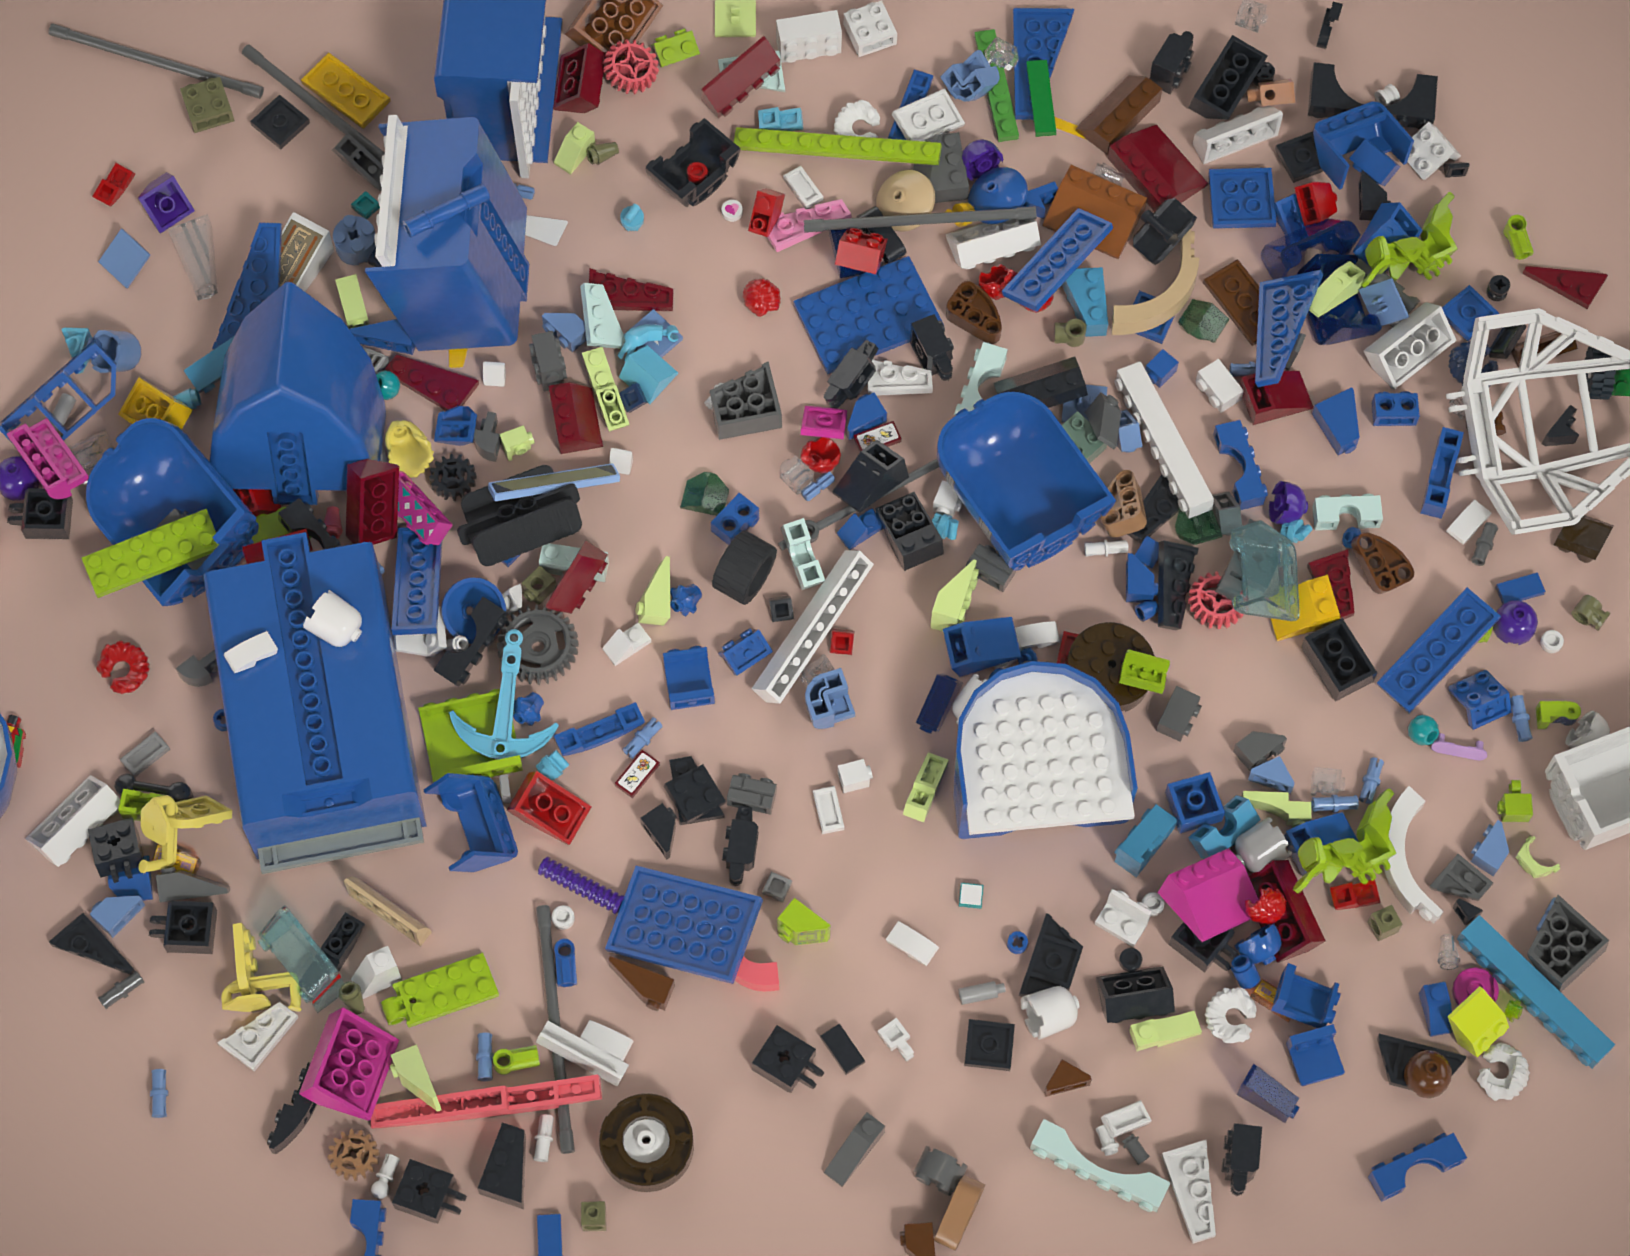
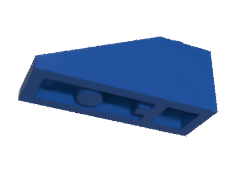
[350,319,415,355]

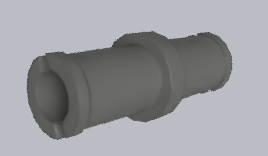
[1471,522,1498,566]
[98,971,145,1009]

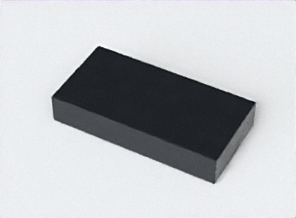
[1489,324,1527,359]
[820,1023,865,1075]

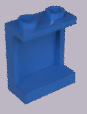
[1271,963,1341,1028]

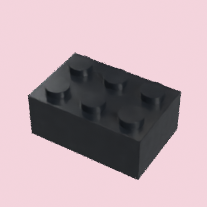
[1301,618,1377,702]

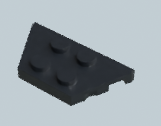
[1019,913,1083,997]
[1377,1033,1466,1091]

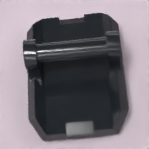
[1133,198,1197,265]

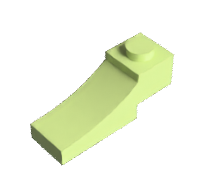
[903,752,949,822]
[1241,791,1312,828]
[1129,1011,1202,1051]

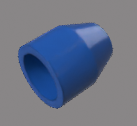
[1135,601,1158,622]

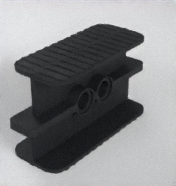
[457,465,582,566]

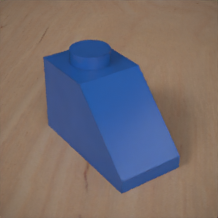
[847,392,887,440]
[1126,553,1158,603]
[1419,982,1453,1037]

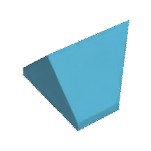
[61,327,92,374]

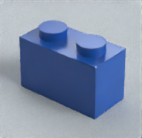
[1349,139,1401,186]

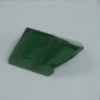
[1178,299,1229,343]
[680,472,729,516]
[1175,508,1222,545]

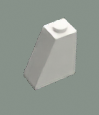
[351,946,402,999]

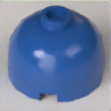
[1234,923,1281,966]

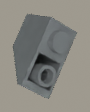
[1233,731,1287,771]

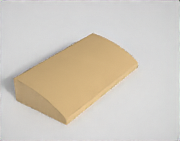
[344,876,432,947]

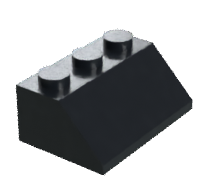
[1096,966,1175,1023]

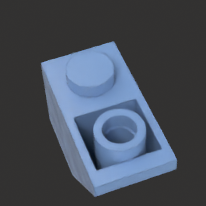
[542,313,586,352]
[1470,820,1509,877]

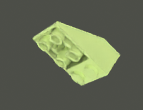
[930,560,979,632]

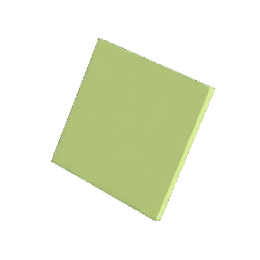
[715,0,756,37]

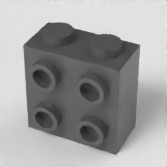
[529,331,567,392]

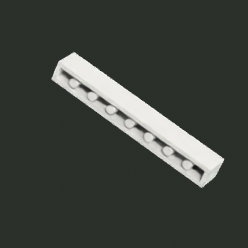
[1115,361,1214,518]
[752,550,874,704]

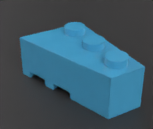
[1061,267,1108,337]
[1114,804,1178,878]

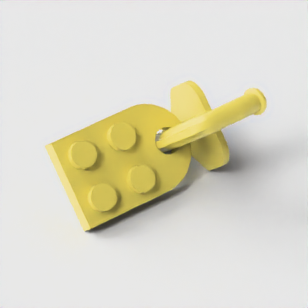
[139,795,232,873]
[221,923,302,1012]

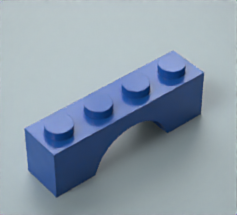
[1213,420,1268,510]
[1420,427,1464,519]
[1368,1133,1467,1202]
[350,1199,387,1256]

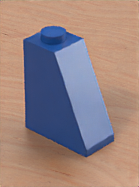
[1312,387,1360,455]

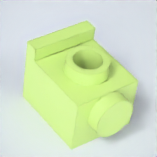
[499,425,535,461]

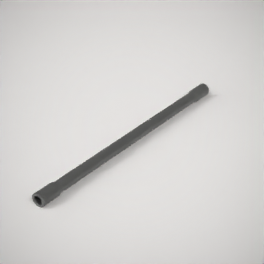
[49,23,264,99]
[242,44,385,163]
[804,206,1037,233]
[536,905,575,1154]

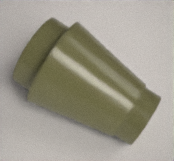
[586,142,619,165]
[339,981,365,1015]

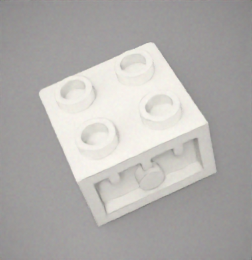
[1407,122,1461,180]
[392,606,447,657]
[1095,889,1152,948]

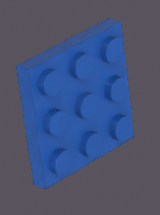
[1208,168,1277,229]

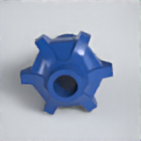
[670,584,702,617]
[513,692,544,726]

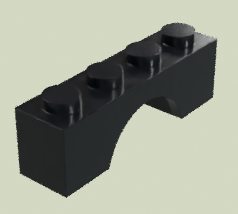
[278,498,341,550]
[433,597,508,687]

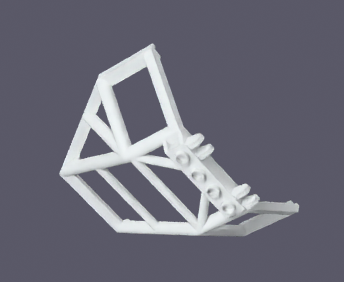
[1446,308,1630,535]

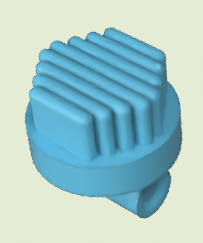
[620,204,644,232]
[932,513,959,540]
[1280,519,1312,543]
[536,750,569,781]

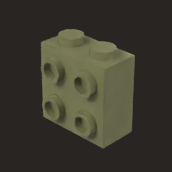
[180,77,235,133]

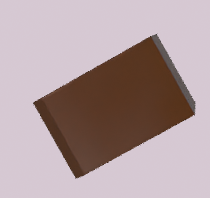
[1044,1059,1092,1097]

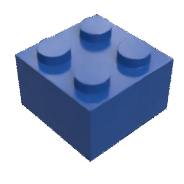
[1165,772,1225,834]

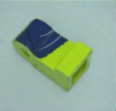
[1535,701,1581,729]

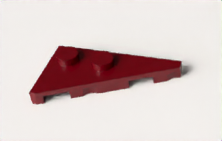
[1522,266,1608,309]

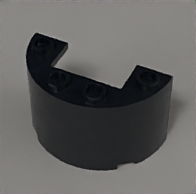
[645,118,741,207]

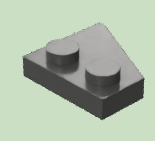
[1429,854,1493,901]

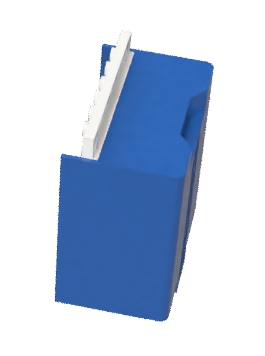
[434,0,563,178]
[365,115,530,351]

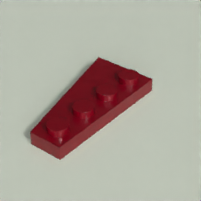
[589,268,674,311]
[384,354,479,411]

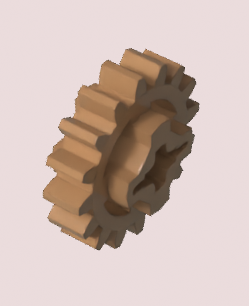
[328,1129,380,1181]

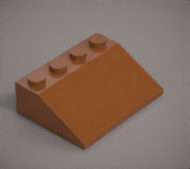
[565,0,664,63]
[1042,165,1147,259]

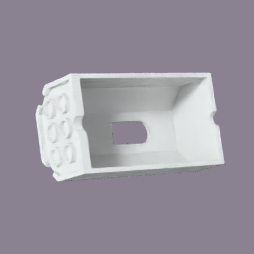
[1545,727,1630,850]

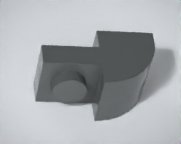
[474,412,501,462]
[176,649,218,687]

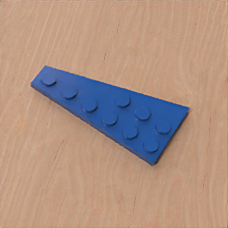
[1013,8,1075,120]
[212,223,282,350]
[1255,270,1323,387]

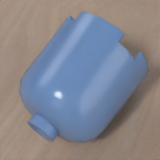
[87,330,142,373]

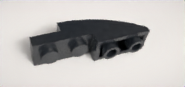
[300,912,365,1004]
[267,1062,317,1154]

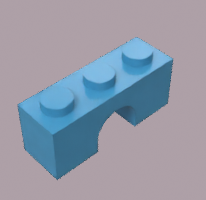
[1188,795,1261,859]

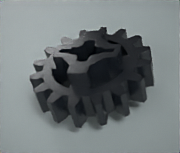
[429,454,477,501]

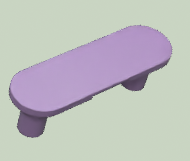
[1431,733,1487,761]

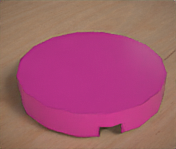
[1452,967,1499,1006]

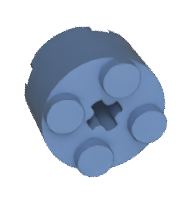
[333,215,376,266]

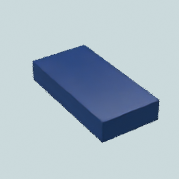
[1496,572,1546,604]
[537,1214,563,1256]

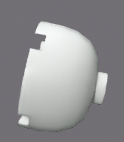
[1565,711,1610,749]

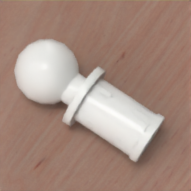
[371,1154,400,1199]

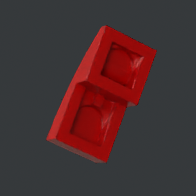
[92,163,136,207]
[1330,880,1381,910]

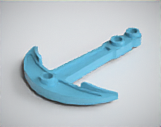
[449,629,559,760]

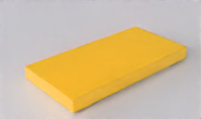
[301,52,391,129]

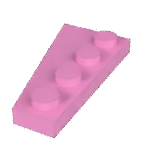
[767,199,852,252]

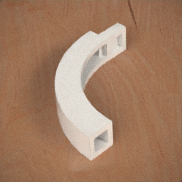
[1383,786,1444,924]

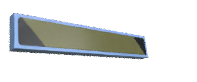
[488,463,620,501]

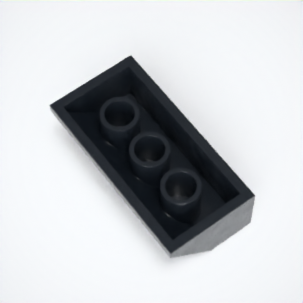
[1188,35,1268,120]
[994,356,1088,408]

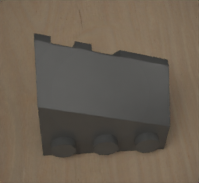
[913,132,969,203]
[710,361,782,440]
[1527,895,1609,992]

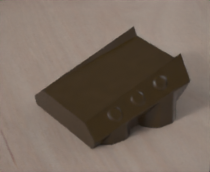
[1554,515,1614,563]

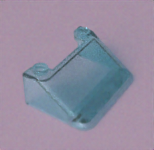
[1230,520,1299,621]

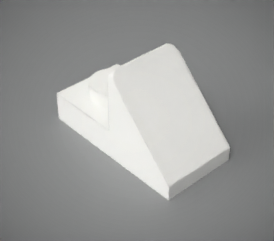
[602,623,651,666]

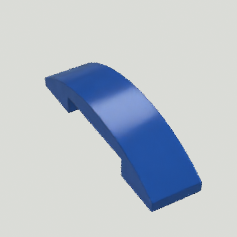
[554,702,645,756]

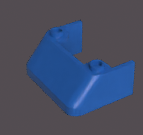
[1313,102,1414,190]
[423,773,518,872]

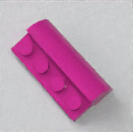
[7,418,89,499]

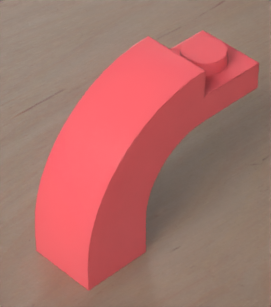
[735,956,779,992]

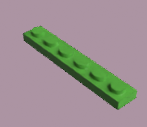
[974,29,1019,142]

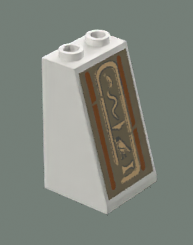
[280,212,334,292]

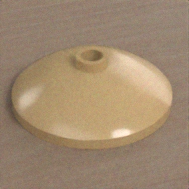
[876,170,935,232]

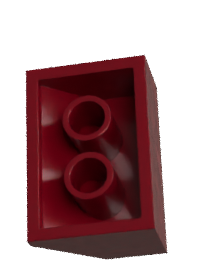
[553,43,606,113]
[549,382,603,454]
[545,541,608,614]

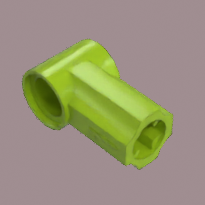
[1503,215,1534,260]
[493,1045,540,1075]

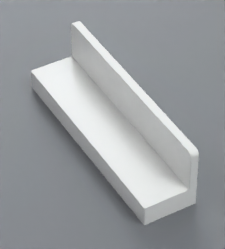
[536,1021,629,1086]

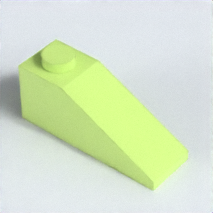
[335,274,369,330]
[635,556,670,626]
[390,1044,442,1111]

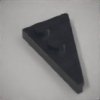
[49,913,135,975]

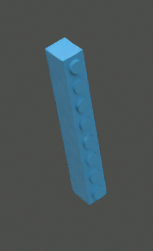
[1457,915,1615,1069]

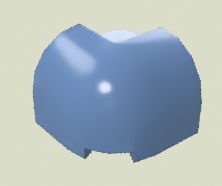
[940,50,1000,102]
[805,668,855,729]

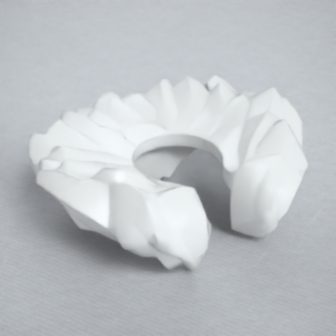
[833,100,880,138]
[1204,987,1257,1043]
[1477,1042,1530,1101]

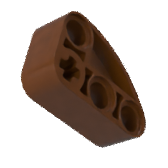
[946,281,1002,344]
[1351,532,1415,594]

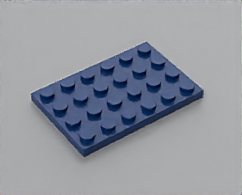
[793,256,944,375]
[605,866,763,984]

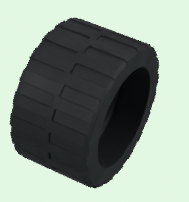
[712,530,777,605]

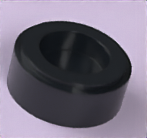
[1119,948,1143,972]

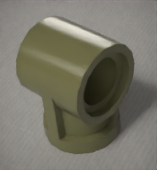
[1054,319,1086,347]
[1572,595,1611,631]

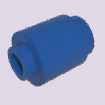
[1231,955,1260,989]

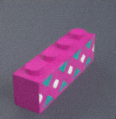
[398,471,453,545]

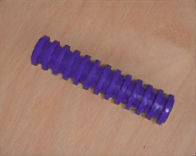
[538,856,624,914]

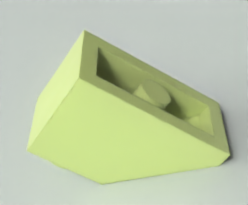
[554,122,596,175]

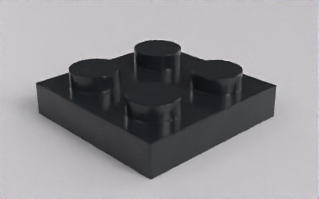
[250,95,310,150]
[1275,131,1323,183]
[664,764,726,824]
[964,1019,1015,1071]

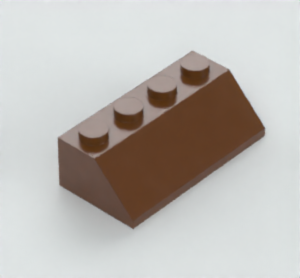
[1075,75,1163,155]

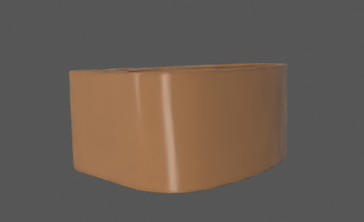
[1101,470,1147,538]
[934,1175,986,1251]

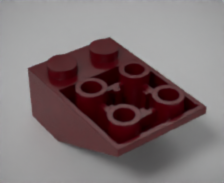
[1240,371,1314,425]

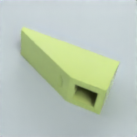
[1309,261,1365,317]

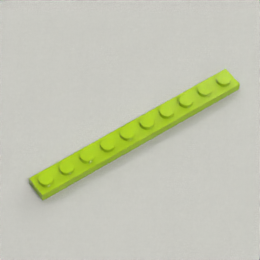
[734,127,942,165]

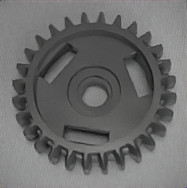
[497,604,579,685]

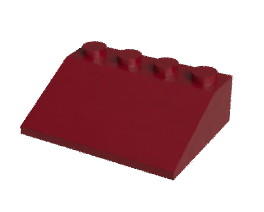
[1108,124,1209,212]

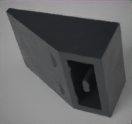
[832,440,909,513]
[875,492,944,571]

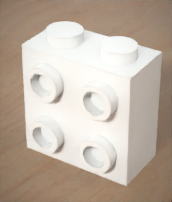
[843,1,897,57]

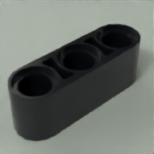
[856,206,907,264]

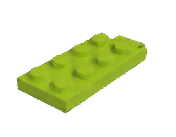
[380,953,499,1028]

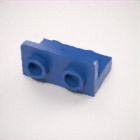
[718,628,773,676]

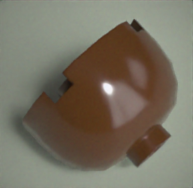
[1404,1050,1452,1098]

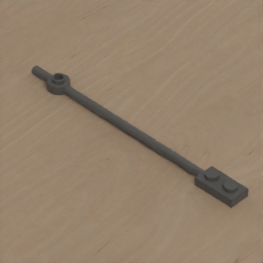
[778,459,939,551]

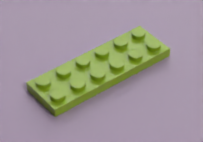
[82,509,219,598]

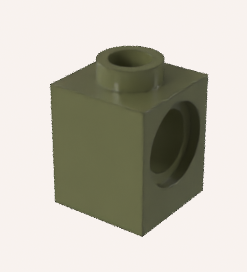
[521,566,557,605]
[1368,905,1403,941]
[581,1201,606,1231]

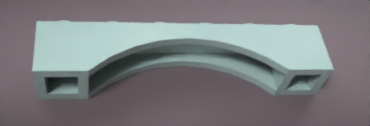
[1030,1119,1170,1213]

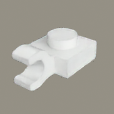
[878,1018,914,1062]

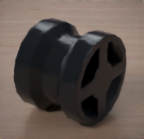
[1253,62,1275,87]
[1486,275,1510,301]

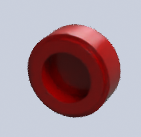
[687,162,708,184]

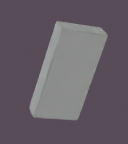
[120,732,170,777]

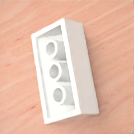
[1192,105,1283,165]
[946,219,1041,269]
[1364,302,1457,389]
[25,775,121,867]

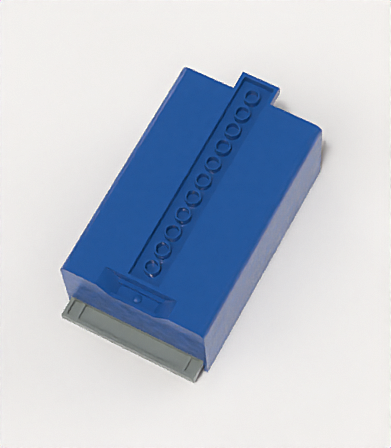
[203,532,427,874]

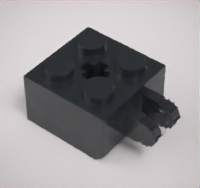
[1149,31,1194,94]
[910,314,954,381]
[7,488,73,539]
[88,817,144,883]
[148,901,217,954]
[1168,922,1239,973]
[752,1025,824,1093]
[1221,1123,1262,1197]
[392,1159,467,1224]

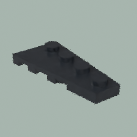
[1127,474,1180,543]
[1158,540,1199,630]

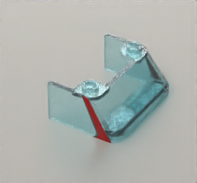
[257,905,344,1013]

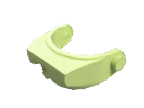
[1516,836,1560,878]

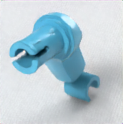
[618,324,679,361]

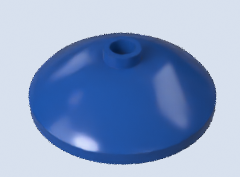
[968,167,1028,224]
[441,578,506,644]

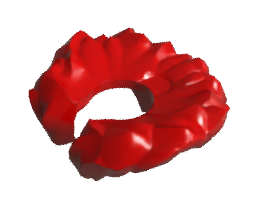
[96,640,150,694]

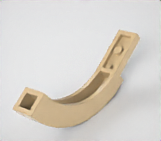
[1112,229,1199,335]

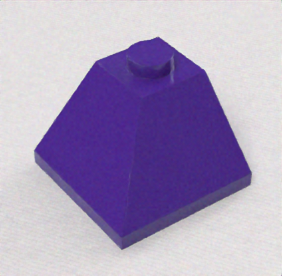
[138,172,195,234]

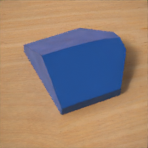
[1274,193,1316,241]
[434,406,477,446]
[108,855,153,901]

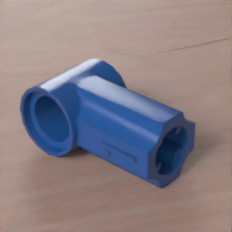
[554,939,577,987]

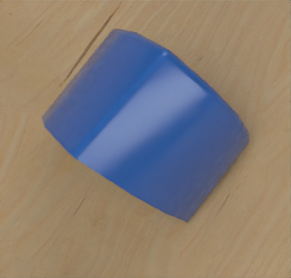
[209,282,386,505]

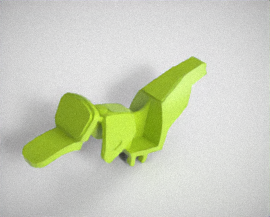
[1361,192,1458,288]
[1293,789,1397,893]

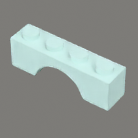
[954,342,1008,416]

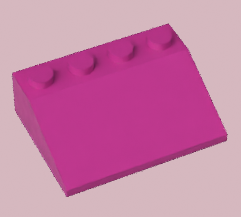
[1158,848,1259,942]
[299,1007,399,1121]

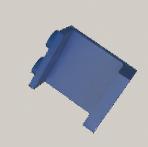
[663,646,715,710]

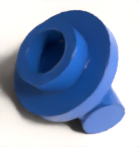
[1342,527,1361,549]
[1018,648,1038,665]

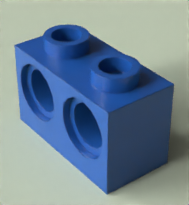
[1371,391,1420,426]
[711,492,759,545]

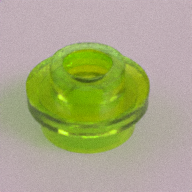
[1504,1000,1523,1022]

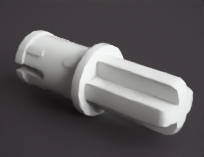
[1084,540,1129,557]
[533,1114,554,1162]

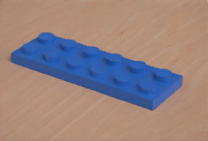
[1002,208,1113,312]
[391,527,443,635]
[1377,587,1501,714]

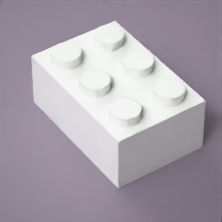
[776,10,842,63]

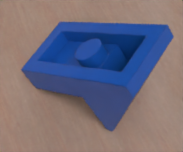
[1023,182,1058,218]
[837,508,883,550]

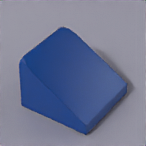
[1135,536,1159,569]

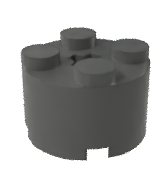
[914,1146,968,1196]

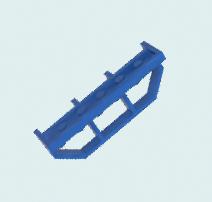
[0,337,117,443]

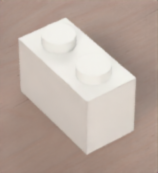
[1196,359,1244,413]

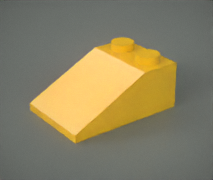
[118,377,193,430]
[1265,575,1341,641]

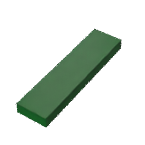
[1026,60,1057,137]

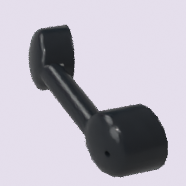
[114,774,194,802]

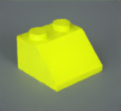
[1448,986,1509,1057]

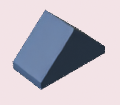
[1248,756,1295,794]

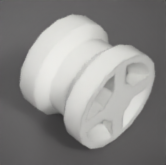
[1374,84,1400,106]

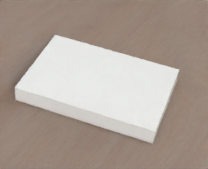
[892,88,965,142]

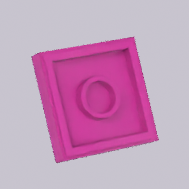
[800,406,847,439]

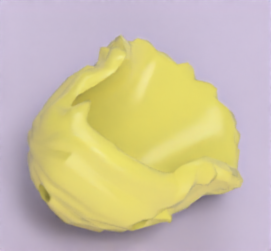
[385,420,434,478]

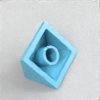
[619,345,678,404]

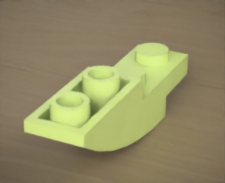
[582,347,630,432]

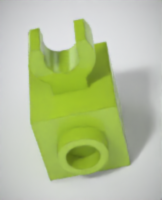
[1497,780,1533,822]

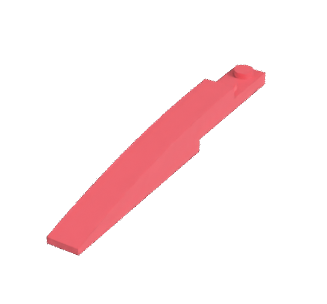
[371,1074,602,1129]

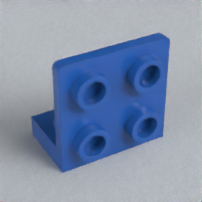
[1448,670,1512,730]
[1286,1024,1345,1086]

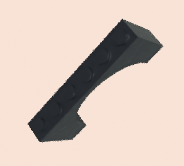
[1308,62,1438,130]

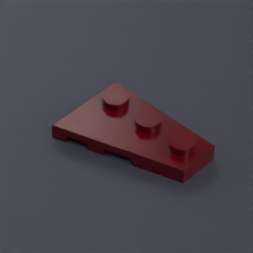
[1307,549,1355,619]

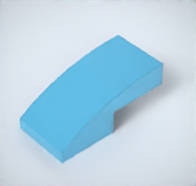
[758,107,803,131]

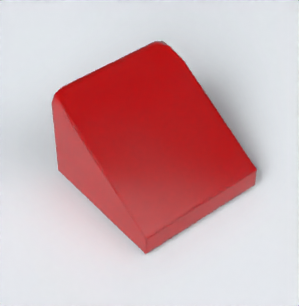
[830,629,855,655]

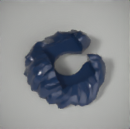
[1448,341,1498,388]

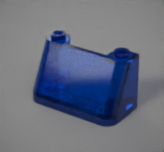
[1261,218,1361,279]
[1297,254,1382,345]

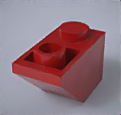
[748,188,785,237]

